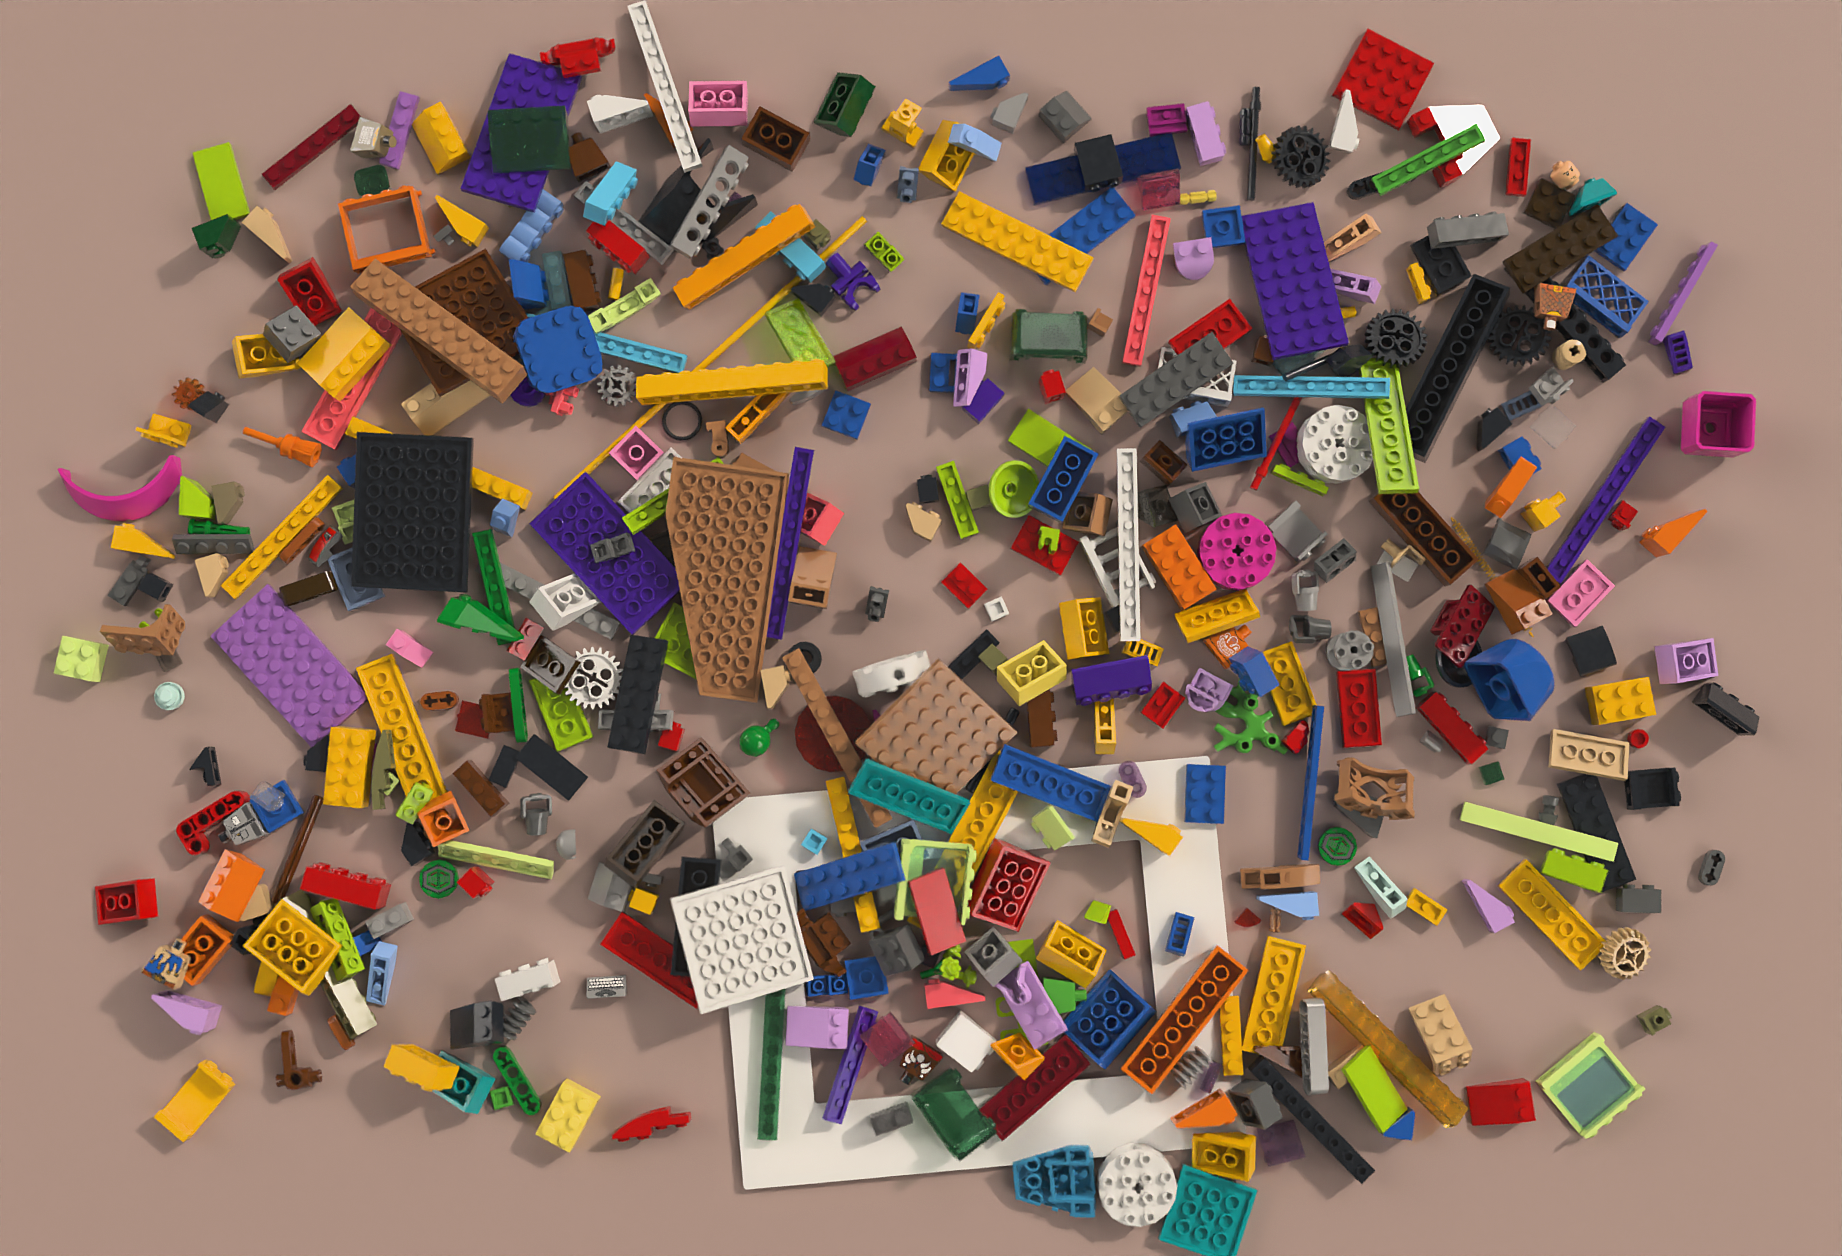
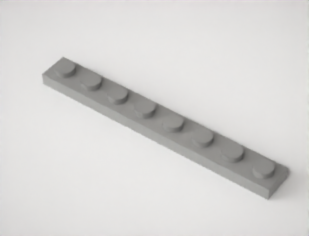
[475,563,620,640]

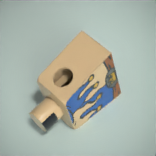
[141,938,190,989]

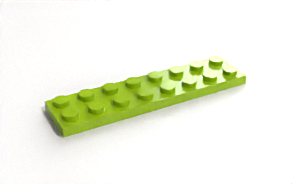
[1359,358,1419,494]

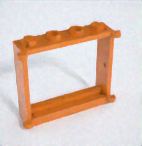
[338,185,435,274]

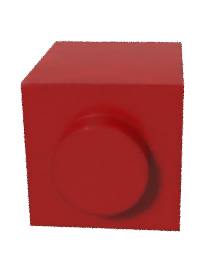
[658,722,685,751]

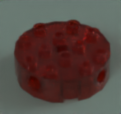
[795,695,871,773]

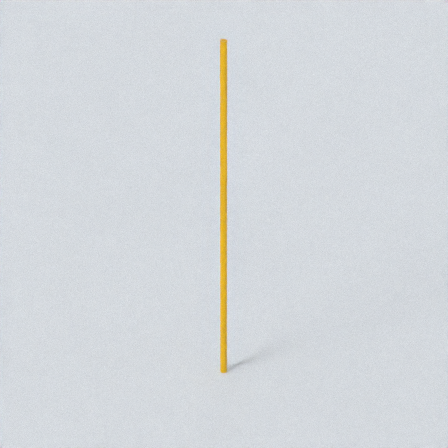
[554,216,867,499]

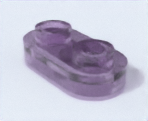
[1118,761,1147,798]

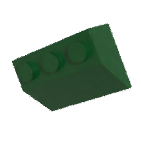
[813,72,876,137]

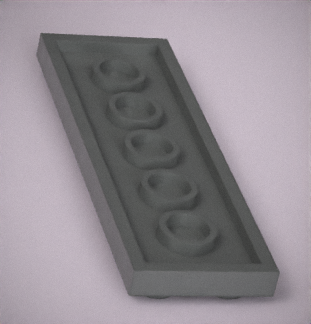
[1118,332,1234,428]

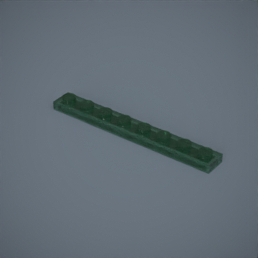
[757,988,786,1140]

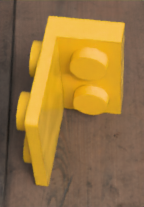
[135,413,192,448]

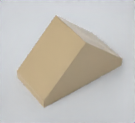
[240,884,274,921]

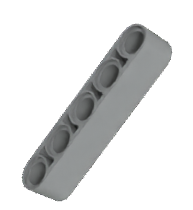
[1299,998,1329,1095]

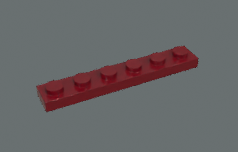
[262,104,361,190]

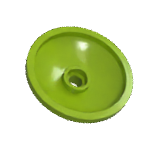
[989,460,1039,518]

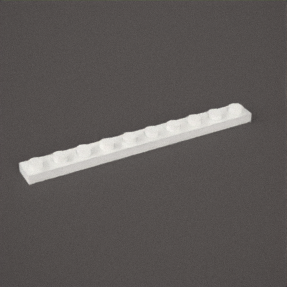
[628,0,703,173]
[1116,448,1140,641]

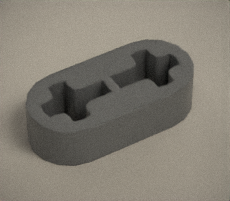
[1698,850,1725,886]

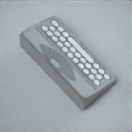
[586,975,627,999]

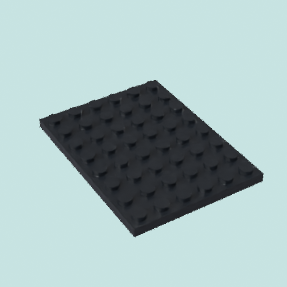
[351,432,474,593]

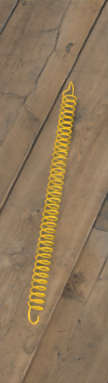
[1451,517,1533,637]

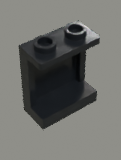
[1074,134,1123,192]
[1624,767,1681,810]

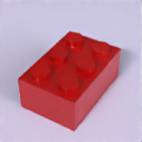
[586,220,650,275]

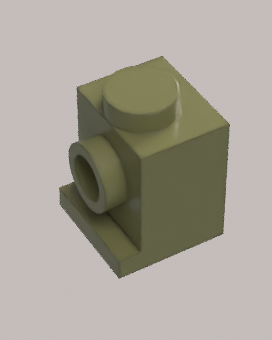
[1636,1005,1672,1035]

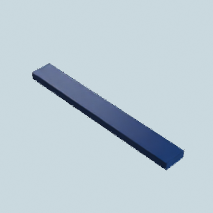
[1297,705,1324,861]

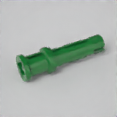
[188,519,250,534]

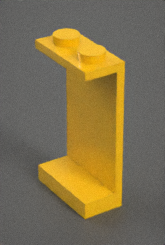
[154,1060,236,1142]

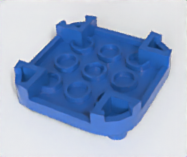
[513,306,603,393]

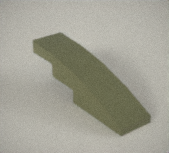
[371,730,396,810]

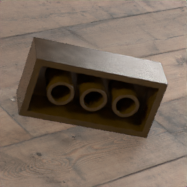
[604,800,685,889]

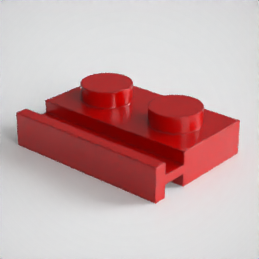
[941,562,988,609]
[1140,682,1185,729]

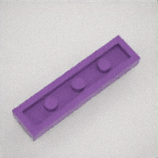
[379,91,420,170]

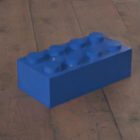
[1028,436,1098,524]

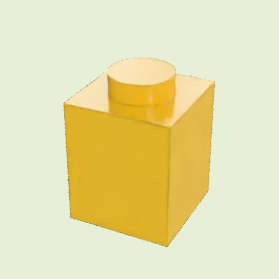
[628,887,660,915]

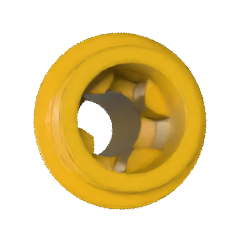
[1255,134,1277,164]

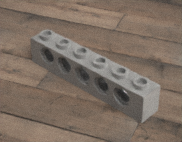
[669,145,749,259]

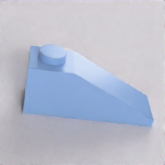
[948,124,1002,161]
[1256,891,1319,920]
[366,941,398,1006]

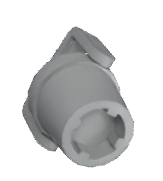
[1292,570,1319,611]

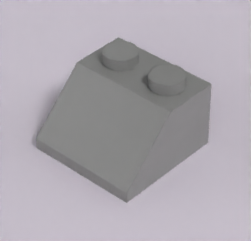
[588,862,632,912]

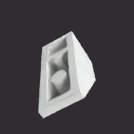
[1328,89,1359,153]

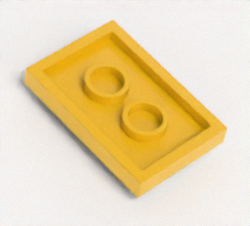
[967,292,1006,349]

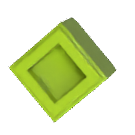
[1084,900,1111,924]

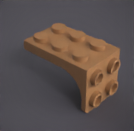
[100,604,185,656]

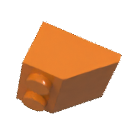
[417,791,470,847]

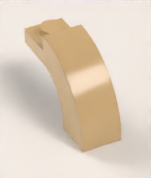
[1091,780,1133,848]

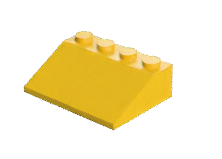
[297,307,392,401]
[243,899,342,996]

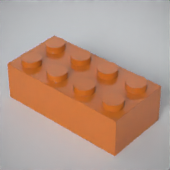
[1141,524,1217,611]

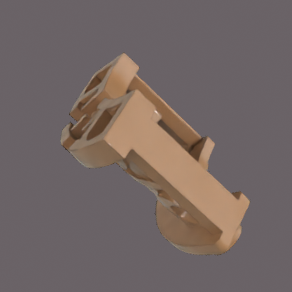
[1335,757,1415,820]

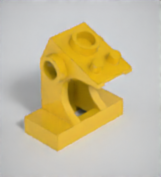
[882,99,924,148]

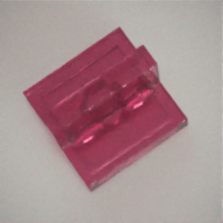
[1137,169,1180,211]
[860,1011,915,1067]

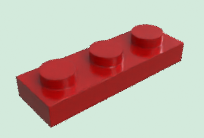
[1505,137,1531,197]

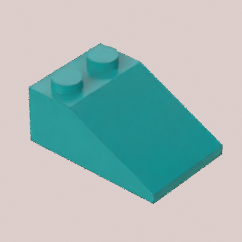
[432,1050,496,1114]

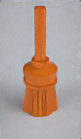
[243,427,322,468]

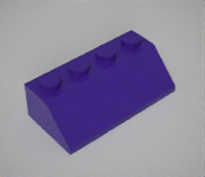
[1071,655,1152,706]

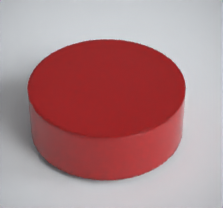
[1627,729,1649,748]

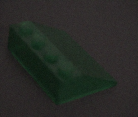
[488,105,571,173]

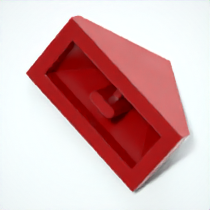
[1342,902,1384,939]

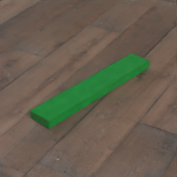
[472,529,515,646]

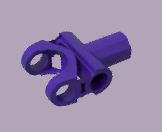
[825,252,881,311]

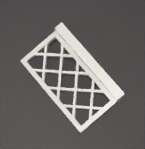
[1158,347,1236,407]

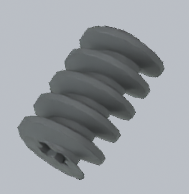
[504,996,536,1040]

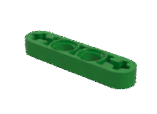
[509,668,528,743]
[493,1046,542,1115]

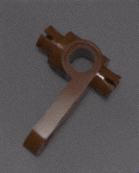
[276,1030,322,1090]

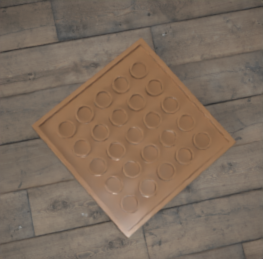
[855,658,1017,794]

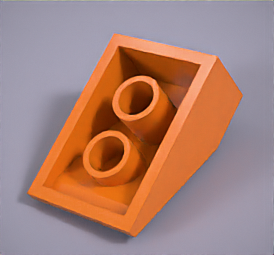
[1639,509,1708,557]
[1170,1088,1238,1128]

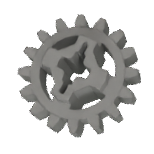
[597,365,637,407]

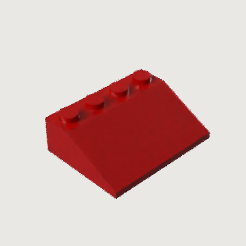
[967,838,1051,932]

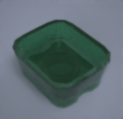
[354,165,391,196]

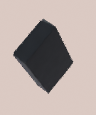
[488,745,519,788]

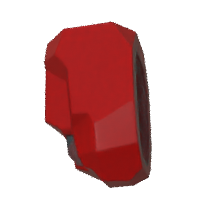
[1281,721,1310,754]

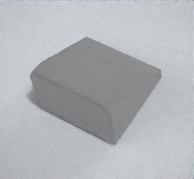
[1420,730,1443,753]

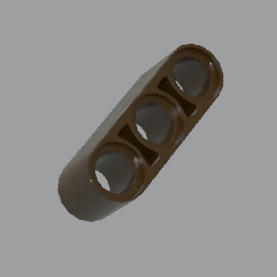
[279,571,338,607]

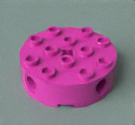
[1197,513,1276,591]

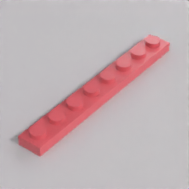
[1122,215,1171,367]

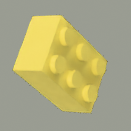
[997,640,1067,706]
[535,1078,601,1153]

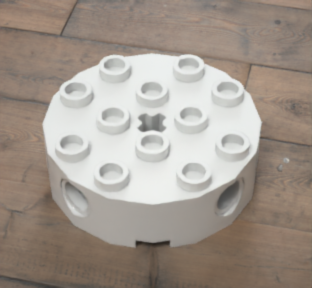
[1296,405,1373,484]
[852,650,930,698]
[1097,1143,1177,1227]

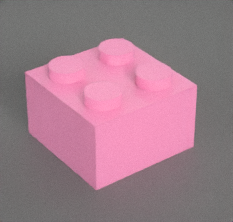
[609,426,664,481]

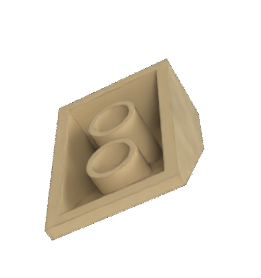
[1065,367,1128,435]

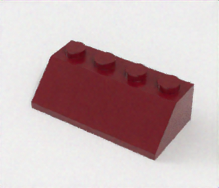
[832,326,917,392]

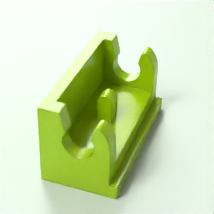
[1038,526,1060,554]

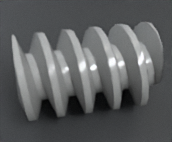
[1171,1046,1214,1090]

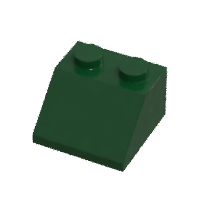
[192,214,241,259]

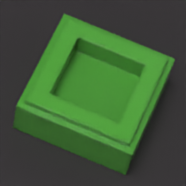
[489,1085,514,1110]

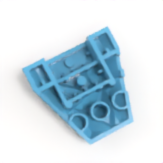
[1012,1145,1096,1218]

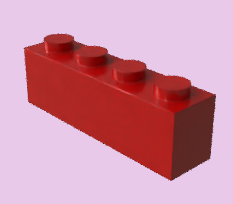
[1415,692,1488,765]

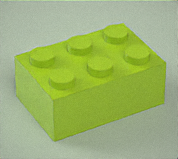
[1540,848,1608,893]

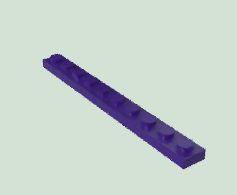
[1547,416,1665,584]
[767,447,815,640]

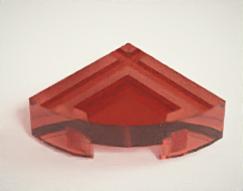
[1234,907,1262,927]

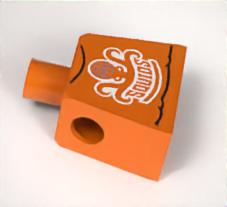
[1202,624,1252,669]

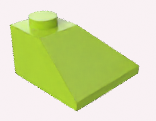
[179,476,216,520]

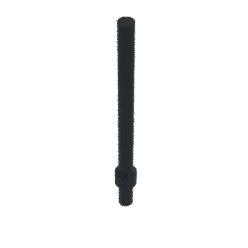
[1247,87,1261,201]

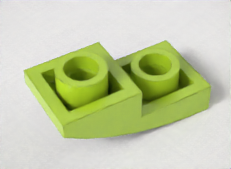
[864,231,905,272]

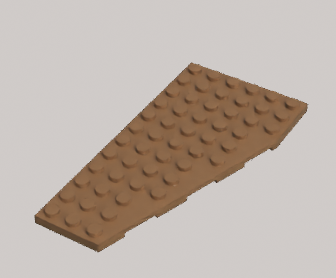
[665,457,789,703]

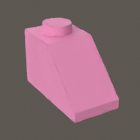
[386,629,433,668]

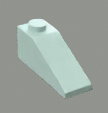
[1354,856,1408,919]

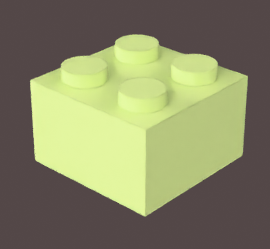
[54,636,109,682]

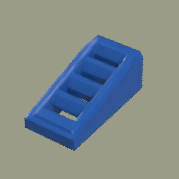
[1165,912,1195,956]

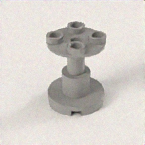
[1326,631,1374,671]

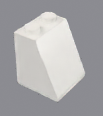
[936,1010,997,1072]

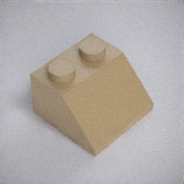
[760,666,792,709]

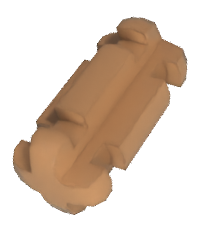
[1269,909,1281,932]

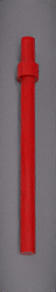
[1250,397,1303,491]

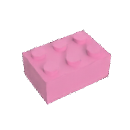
[688,81,748,127]

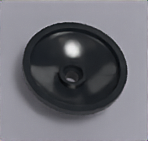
[1435,640,1482,688]

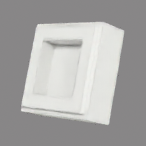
[984,596,1009,622]

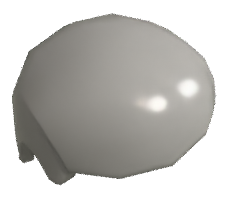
[556,829,576,860]

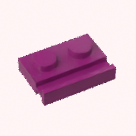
[1146,103,1188,136]
[1268,422,1299,468]

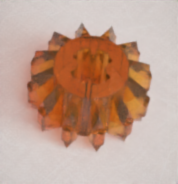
[172,377,205,411]

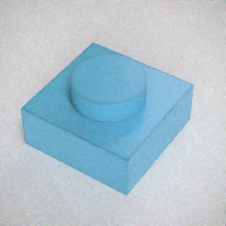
[801,828,828,855]

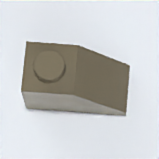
[211,481,245,525]

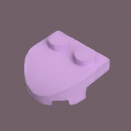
[1173,237,1214,280]
[1185,668,1234,712]

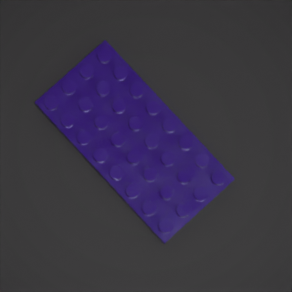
[460,53,582,213]
[1242,202,1349,360]
[529,471,680,635]

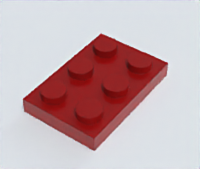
[1010,515,1079,576]

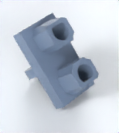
[897,166,919,203]

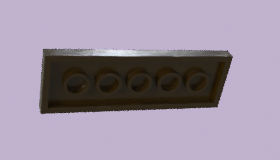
[1503,204,1618,294]

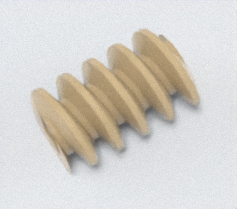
[1552,339,1586,370]

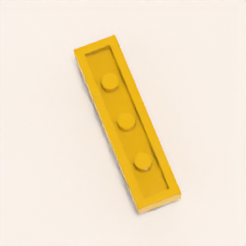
[1219,995,1243,1076]

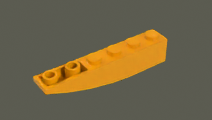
[725,349,816,444]

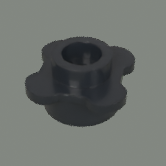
[702,237,724,260]

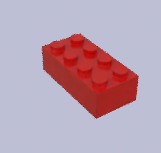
[300,862,391,910]

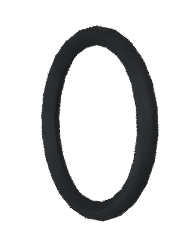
[662,401,702,441]

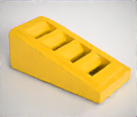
[1122,639,1164,667]

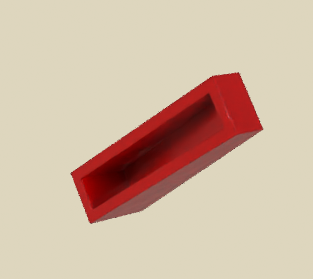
[1108,908,1136,959]

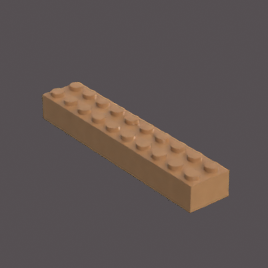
[350,259,527,404]

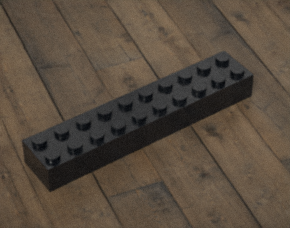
[1406,274,1510,463]

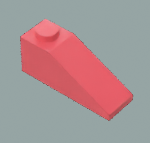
[924,978,985,1009]

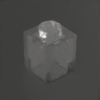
[250,782,285,811]

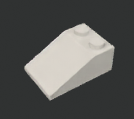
[587,95,653,134]
[530,573,601,631]

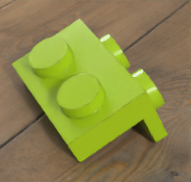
[396,782,433,824]

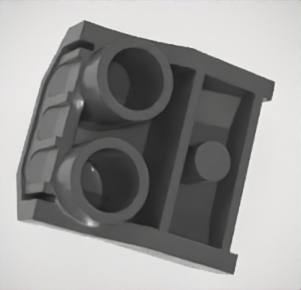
[1483,518,1532,570]

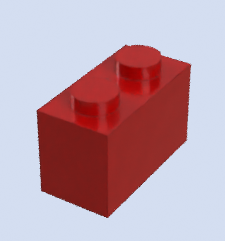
[1038,369,1066,404]
[457,866,494,899]

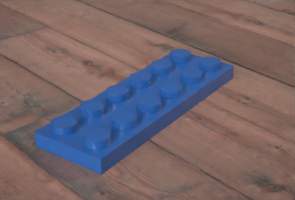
[1036,188,1136,285]
[990,744,1111,822]
[794,842,906,911]

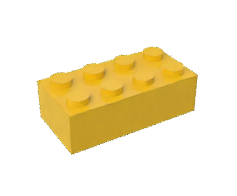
[323,726,376,808]

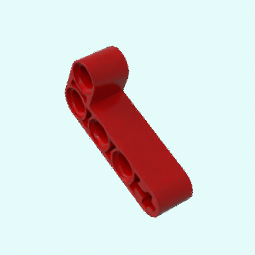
[176,791,250,855]

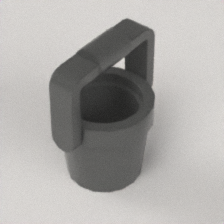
[1288,615,1332,643]
[520,793,552,835]

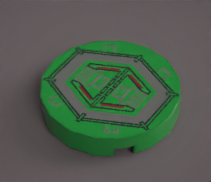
[1317,827,1357,866]
[419,860,459,899]

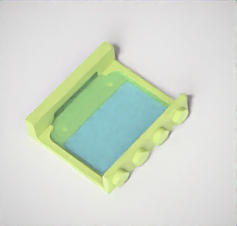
[894,838,976,925]
[1535,1032,1645,1139]

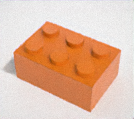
[181,914,234,986]

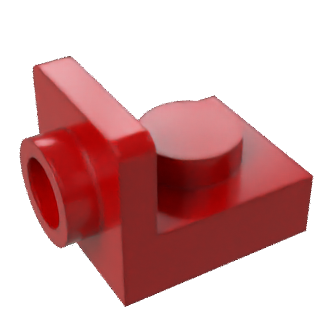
[1608,500,1639,530]

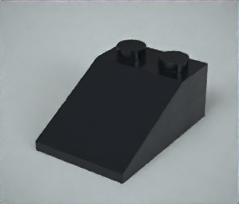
[450,1001,504,1050]

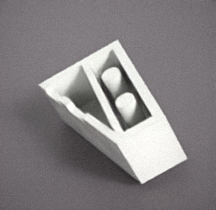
[495,958,560,1001]

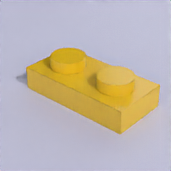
[1406,262,1431,304]
[1406,888,1447,926]

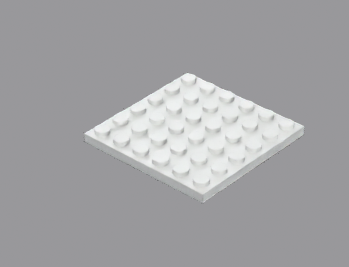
[670,866,814,1014]

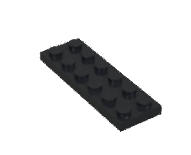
[607,635,669,754]
[1557,774,1637,892]

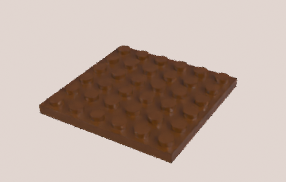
[399,249,528,397]

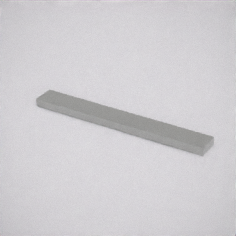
[1371,562,1416,717]

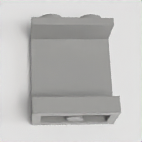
[1267,501,1328,562]

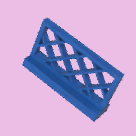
[1564,255,1649,339]

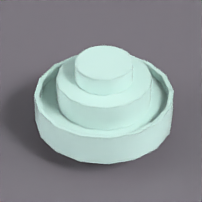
[154,682,185,710]

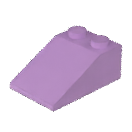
[1655,638,1718,684]
[151,990,222,1035]
[785,1006,848,1049]

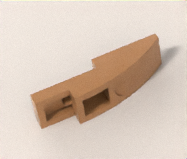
[1240,864,1320,889]

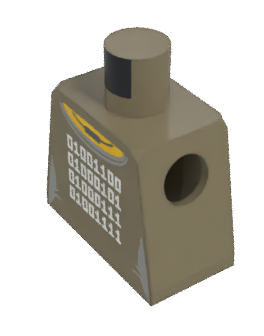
[350,117,397,158]

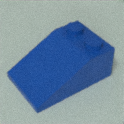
[509,259,549,310]

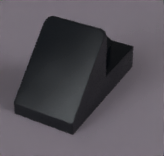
[189,747,221,786]

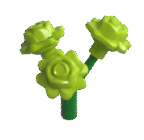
[920,944,977,988]

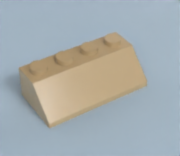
[401,380,490,436]

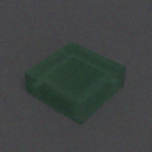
[1479,761,1505,785]

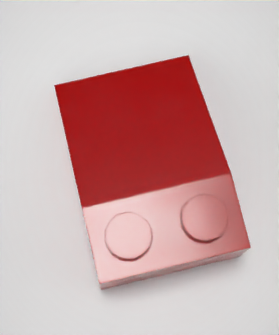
[277,257,342,326]
[95,878,158,925]
[1466,1078,1536,1126]

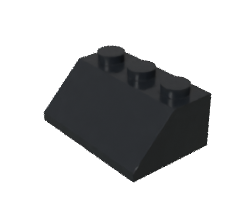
[1692,682,1759,736]

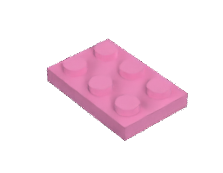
[1546,559,1615,627]

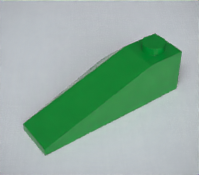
[437,594,524,642]

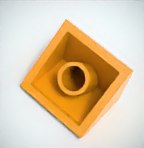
[991,1032,1045,1080]

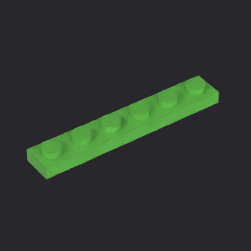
[1372,123,1486,196]

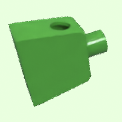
[1042,977,1087,1014]

